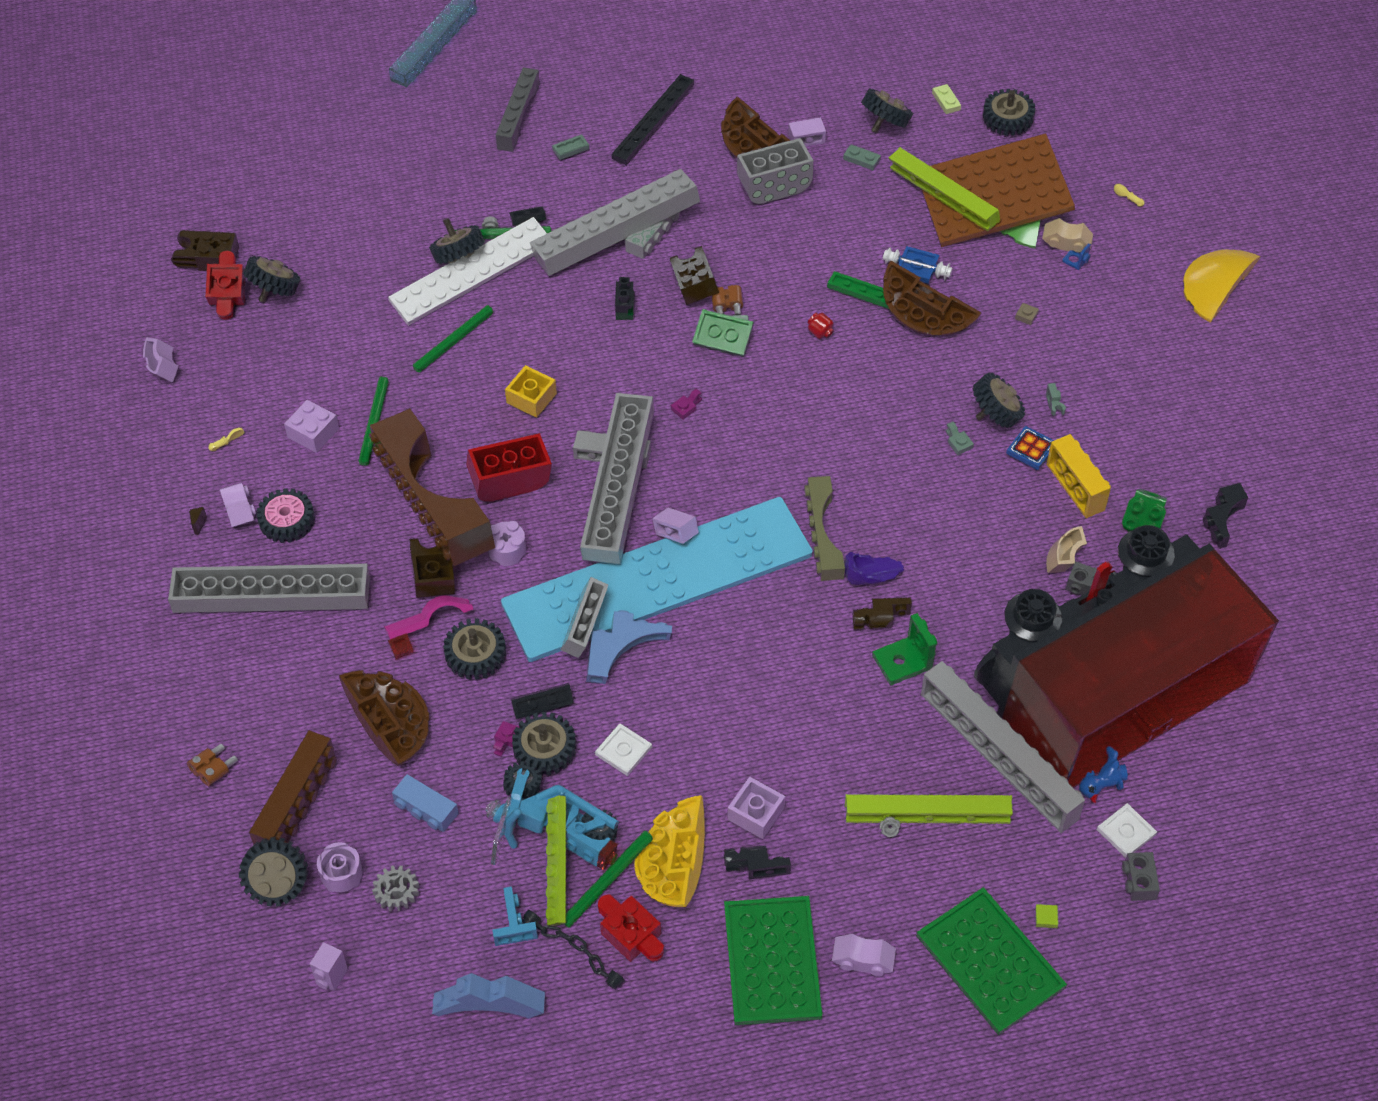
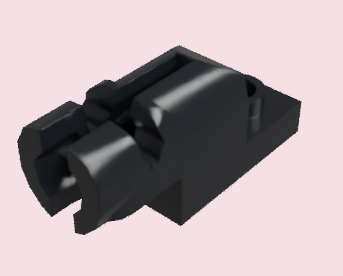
[723,845,791,880]

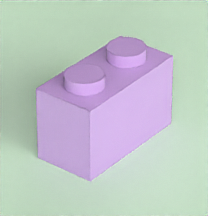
[788,117,826,147]
[652,508,699,544]
[310,942,348,991]

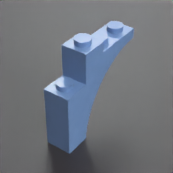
[586,610,672,684]
[432,973,545,1019]

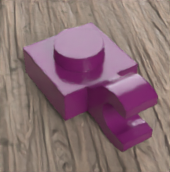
[670,389,702,420]
[493,721,519,757]

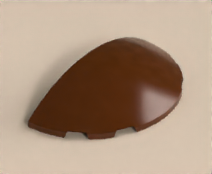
[721,96,791,158]
[883,261,982,336]
[339,670,429,766]

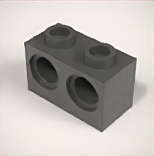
[1066,561,1097,595]
[1122,852,1160,901]

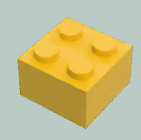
[505,365,557,418]

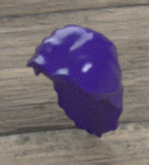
[844,552,904,585]

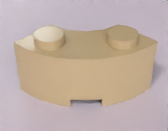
[1042,218,1093,252]
[1046,526,1087,573]

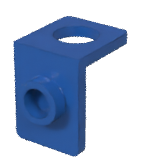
[1062,243,1091,270]

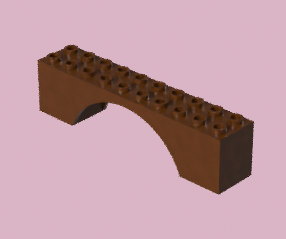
[369,408,496,566]

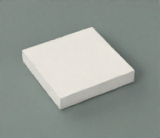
[595,724,652,776]
[1097,803,1157,858]

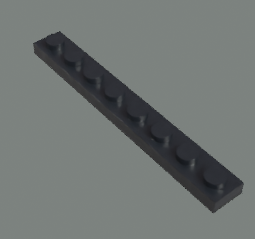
[611,74,694,165]

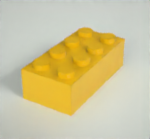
[1046,434,1111,518]

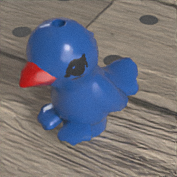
[1079,746,1128,803]

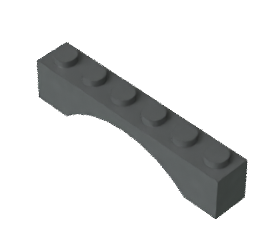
[496,67,540,152]

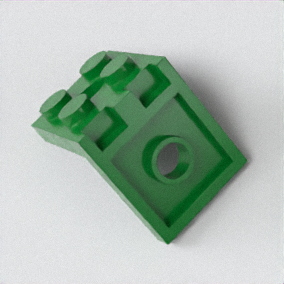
[872,613,937,686]

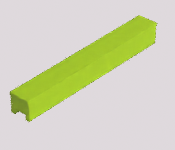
[888,147,1000,231]
[844,794,1013,824]

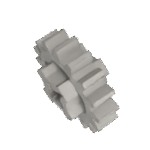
[372,865,419,911]

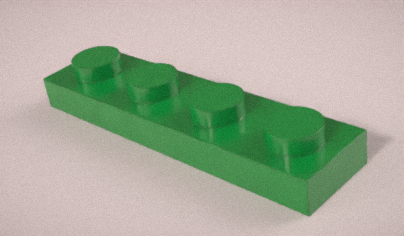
[827,271,889,309]

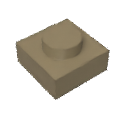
[1015,303,1039,325]

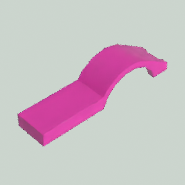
[384,595,473,640]

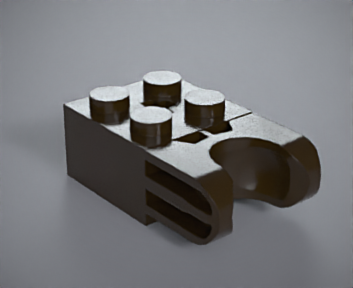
[171,230,239,271]
[669,246,719,305]
[409,538,455,598]

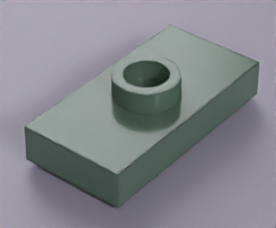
[552,134,589,160]

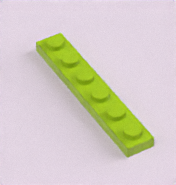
[546,795,566,926]

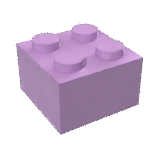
[284,400,339,453]
[727,777,785,839]

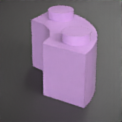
[143,337,178,382]
[220,482,256,527]
[832,934,896,976]

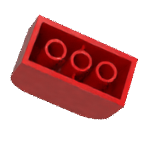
[466,433,552,501]

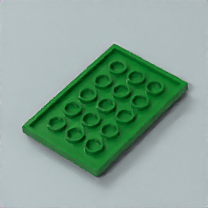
[916,887,1067,1036]
[724,896,822,1025]

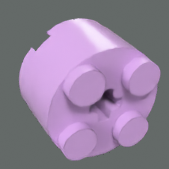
[488,521,526,566]
[317,842,363,892]

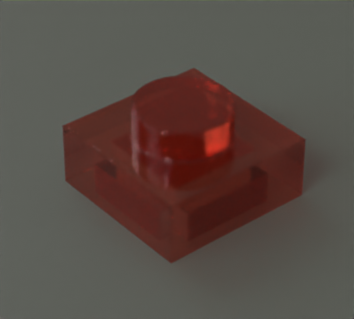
[388,633,414,660]

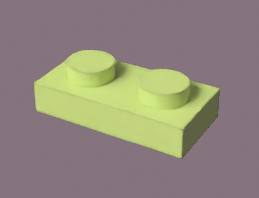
[932,84,961,114]

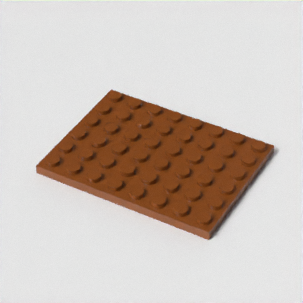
[921,133,1075,247]

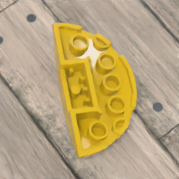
[1183,249,1261,323]
[634,795,705,907]

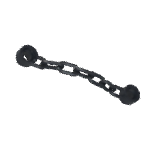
[522,909,625,990]

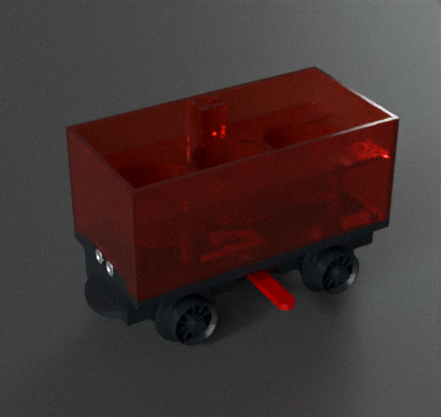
[974,525,1279,788]

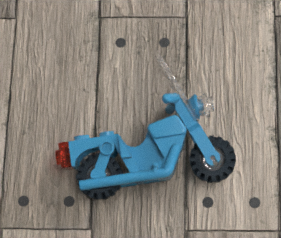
[485,761,619,870]

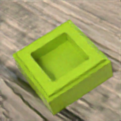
[1035,904,1058,928]

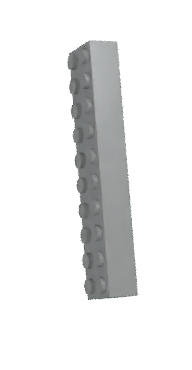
[530,169,700,276]
[580,393,654,564]
[168,564,370,613]
[921,661,1085,834]

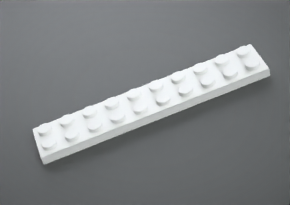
[388,217,547,326]

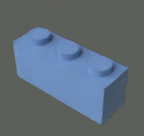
[392,774,459,832]

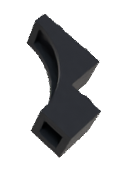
[1203,483,1248,549]

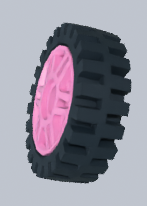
[257,488,315,543]

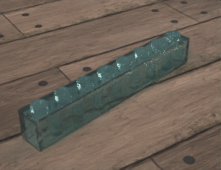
[389,0,477,87]

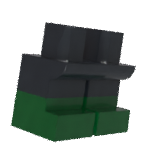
[615,277,634,320]

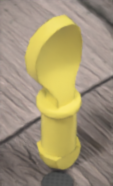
[1114,184,1144,207]
[209,428,244,451]

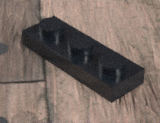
[510,683,574,719]

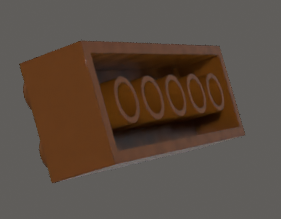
[249,730,337,845]

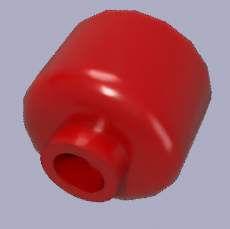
[807,312,834,339]

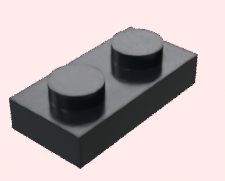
[509,206,546,226]

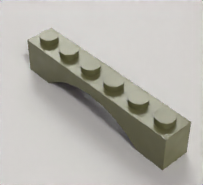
[804,476,845,581]

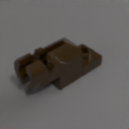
[852,597,912,630]

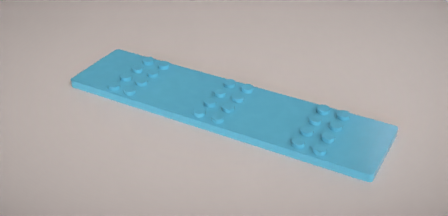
[501,497,813,662]

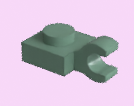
[1046,383,1066,416]
[945,422,974,456]

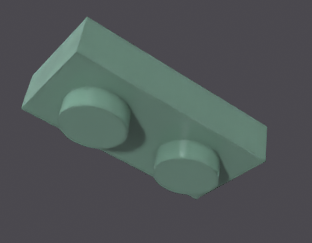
[843,144,881,170]

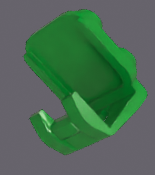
[1122,488,1167,532]

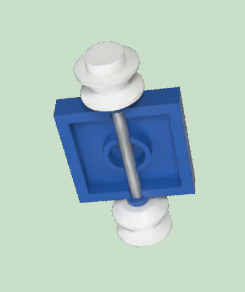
[883,246,953,284]

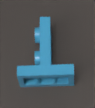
[492,886,538,946]

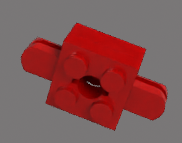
[205,251,246,320]
[598,894,664,962]

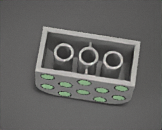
[737,138,814,204]

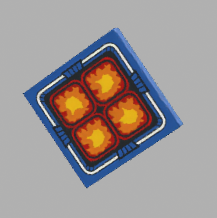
[1006,426,1054,470]

